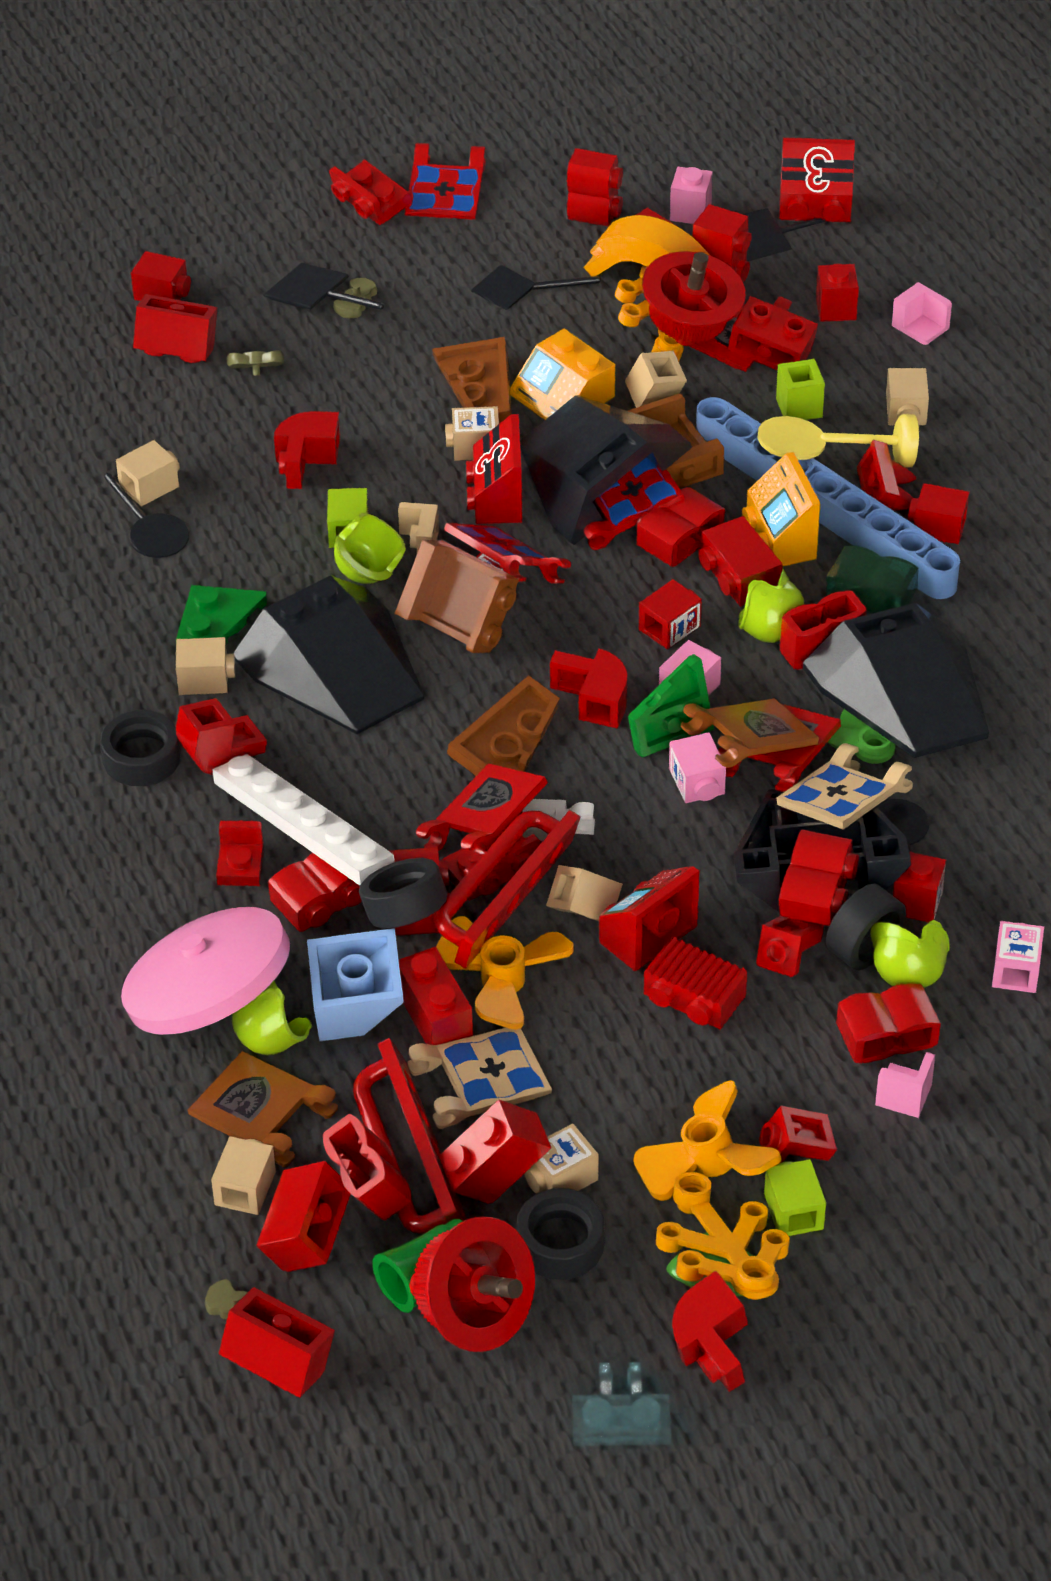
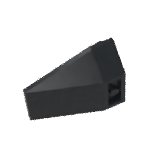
[520,395,692,545]
[803,603,989,758]

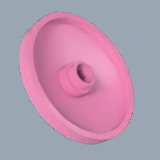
[121,907,290,1034]

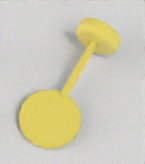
[757,414,919,467]

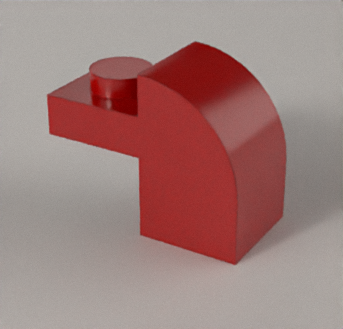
[274,411,341,489]
[550,648,627,729]
[176,698,267,775]
[672,1271,748,1392]

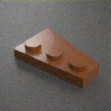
[432,337,512,424]
[447,675,560,776]

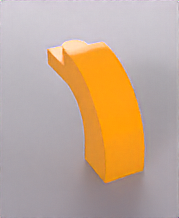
[584,215,709,276]

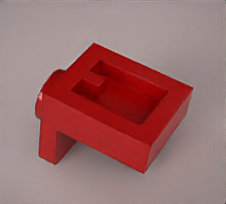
[216,820,264,886]
[756,916,824,977]
[759,1106,837,1166]

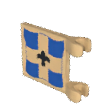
[777,743,913,829]
[407,1028,552,1129]

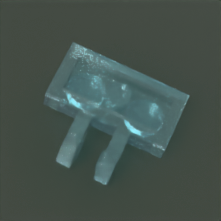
[572,1362,671,1446]

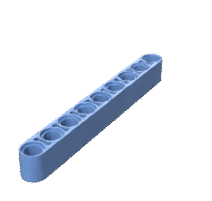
[696,397,960,599]

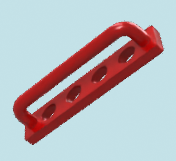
[434,810,581,969]
[353,1038,467,1234]

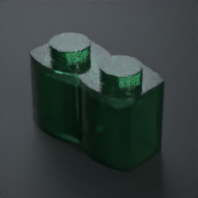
[826,545,919,614]

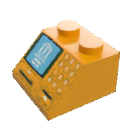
[510,328,615,420]
[742,452,820,566]

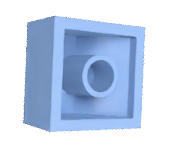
[307,928,404,1041]

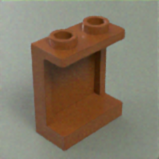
[628,393,724,488]
[394,540,519,653]

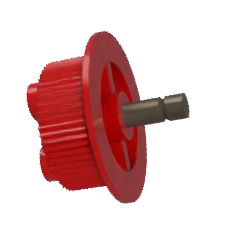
[642,251,746,346]
[409,1216,535,1352]

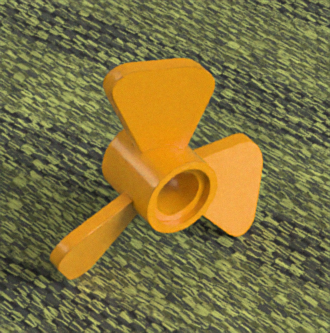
[436,916,574,1030]
[633,1080,782,1201]

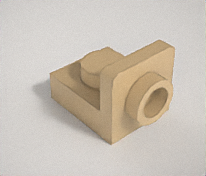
[398,502,439,553]

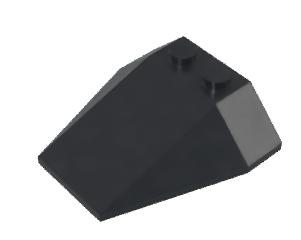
[234,575,424,734]
[734,789,911,913]

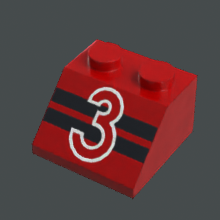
[779,138,855,222]
[466,414,522,524]

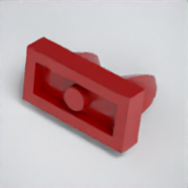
[856,440,916,511]

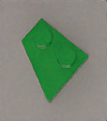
[176,585,267,644]
[628,654,714,758]

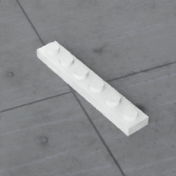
[212,754,395,885]

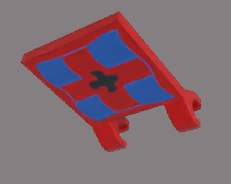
[405,143,486,220]
[583,458,685,550]
[444,523,571,584]

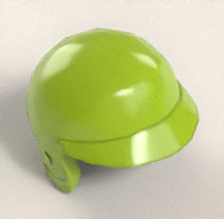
[334,513,406,584]
[738,569,804,643]
[870,920,950,988]
[232,981,312,1055]

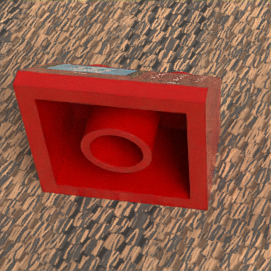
[599,866,700,971]

